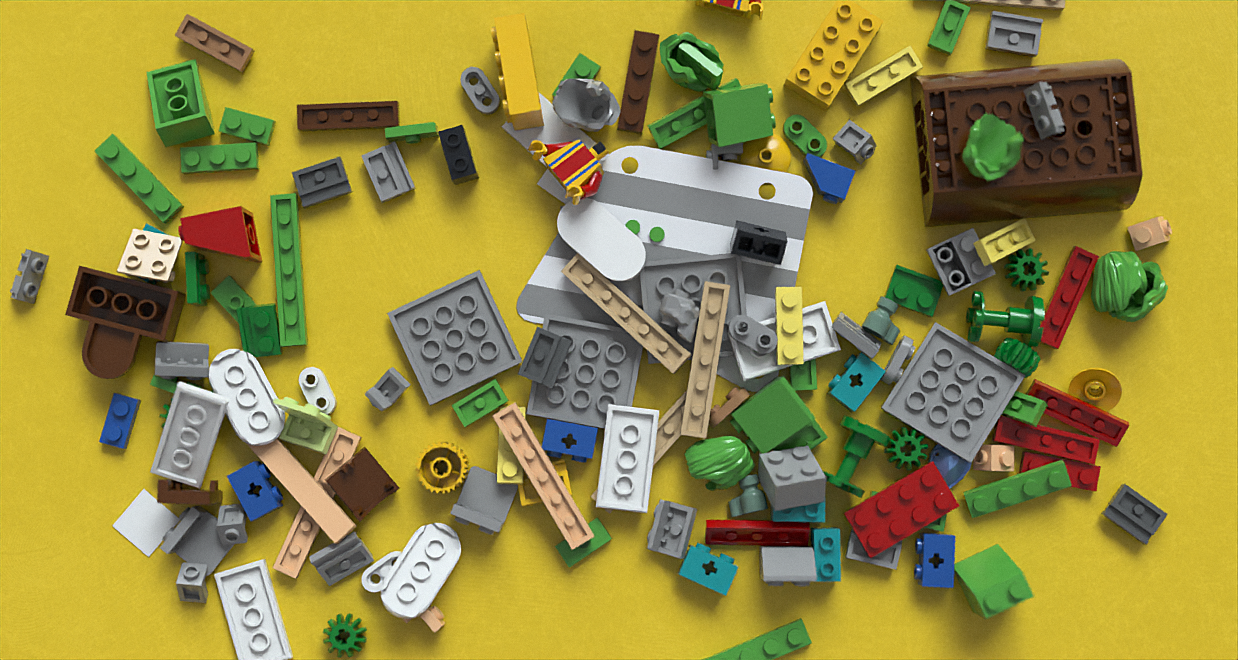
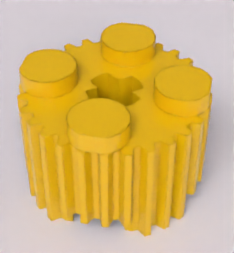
[415,442,470,494]

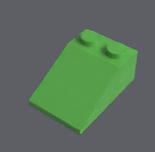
[146,59,215,147]

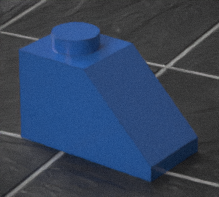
[803,153,855,204]

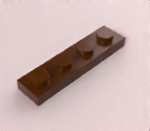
[617,30,659,134]
[297,101,400,132]

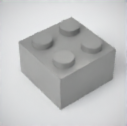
[758,446,826,511]

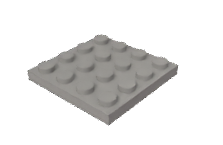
[640,253,747,364]
[387,270,523,405]
[526,314,643,428]
[881,322,1025,463]

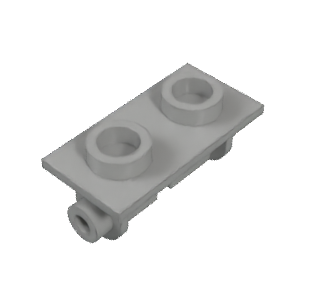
[1024,82,1065,140]
[10,249,49,304]

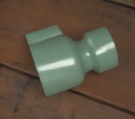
[861,296,900,345]
[728,474,768,517]

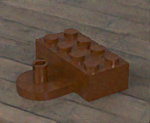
[65,266,186,379]

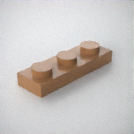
[175,14,255,73]

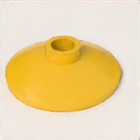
[740,134,791,173]
[1068,368,1122,412]

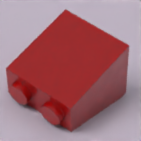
[178,206,262,263]

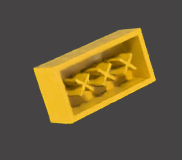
[784,0,884,112]
[491,13,544,131]

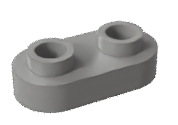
[460,67,500,115]
[728,315,777,354]
[880,335,915,385]

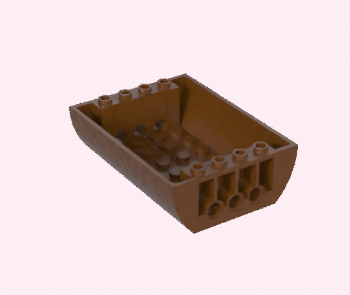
[910,59,1143,227]

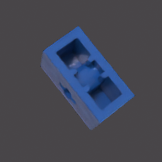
[542,419,598,463]
[227,461,283,521]
[914,533,956,588]

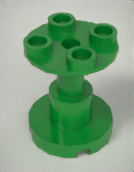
[966,291,1045,347]
[822,415,891,498]

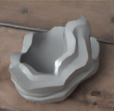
[552,78,621,132]

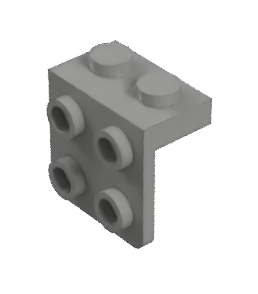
[450,466,518,535]
[160,506,234,576]

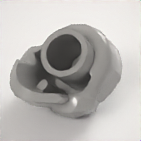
[659,289,700,342]

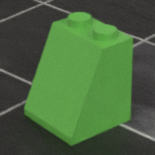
[703,83,776,147]
[729,376,815,454]
[954,544,1034,619]

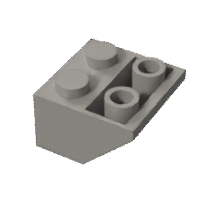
[926,228,996,296]
[759,546,817,586]

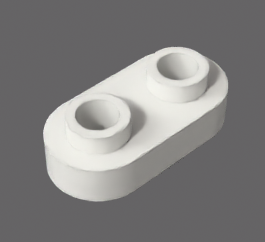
[299,367,337,415]
[362,551,402,592]

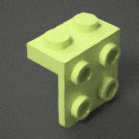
[273,397,338,455]

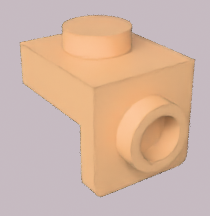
[1128,216,1172,251]
[973,445,1014,471]
[403,605,445,633]

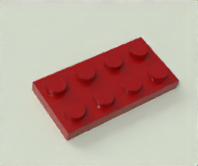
[843,461,959,558]

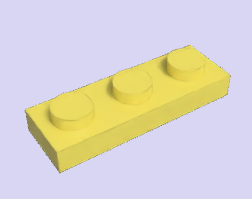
[844,46,923,107]
[973,218,1036,266]
[775,287,804,365]
[497,407,526,485]

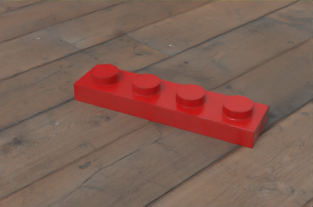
[1040,246,1099,349]
[1026,379,1129,447]
[992,416,1100,465]
[705,520,810,546]

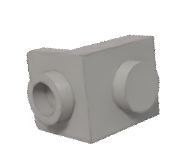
[365,367,411,412]

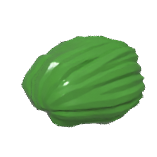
[660,32,724,92]
[963,113,1023,180]
[1091,251,1148,312]
[1108,262,1168,322]
[685,436,755,491]

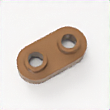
[708,387,750,429]

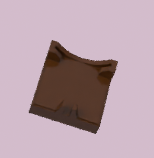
[325,446,400,522]
[157,479,223,505]

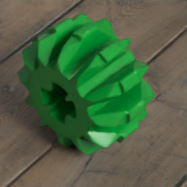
[1004,248,1049,292]
[994,338,1041,378]
[884,427,928,471]
[323,613,367,658]

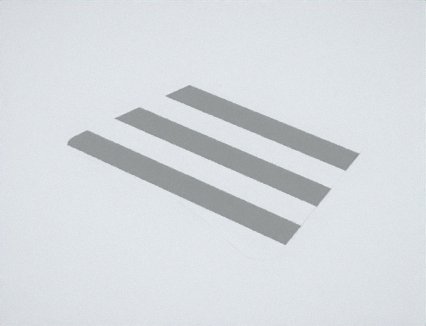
[517,146,813,392]

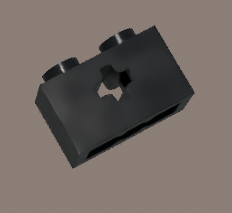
[438,125,479,185]
[730,220,788,265]

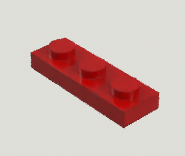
[1019,451,1101,492]

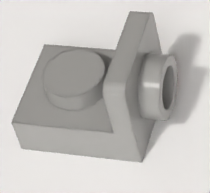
[833,120,876,164]
[706,143,743,170]
[216,504,248,545]
[176,562,208,603]

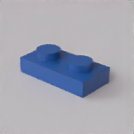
[99,393,141,449]

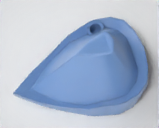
[928,444,972,489]

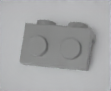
[155,341,209,380]
[647,500,697,559]

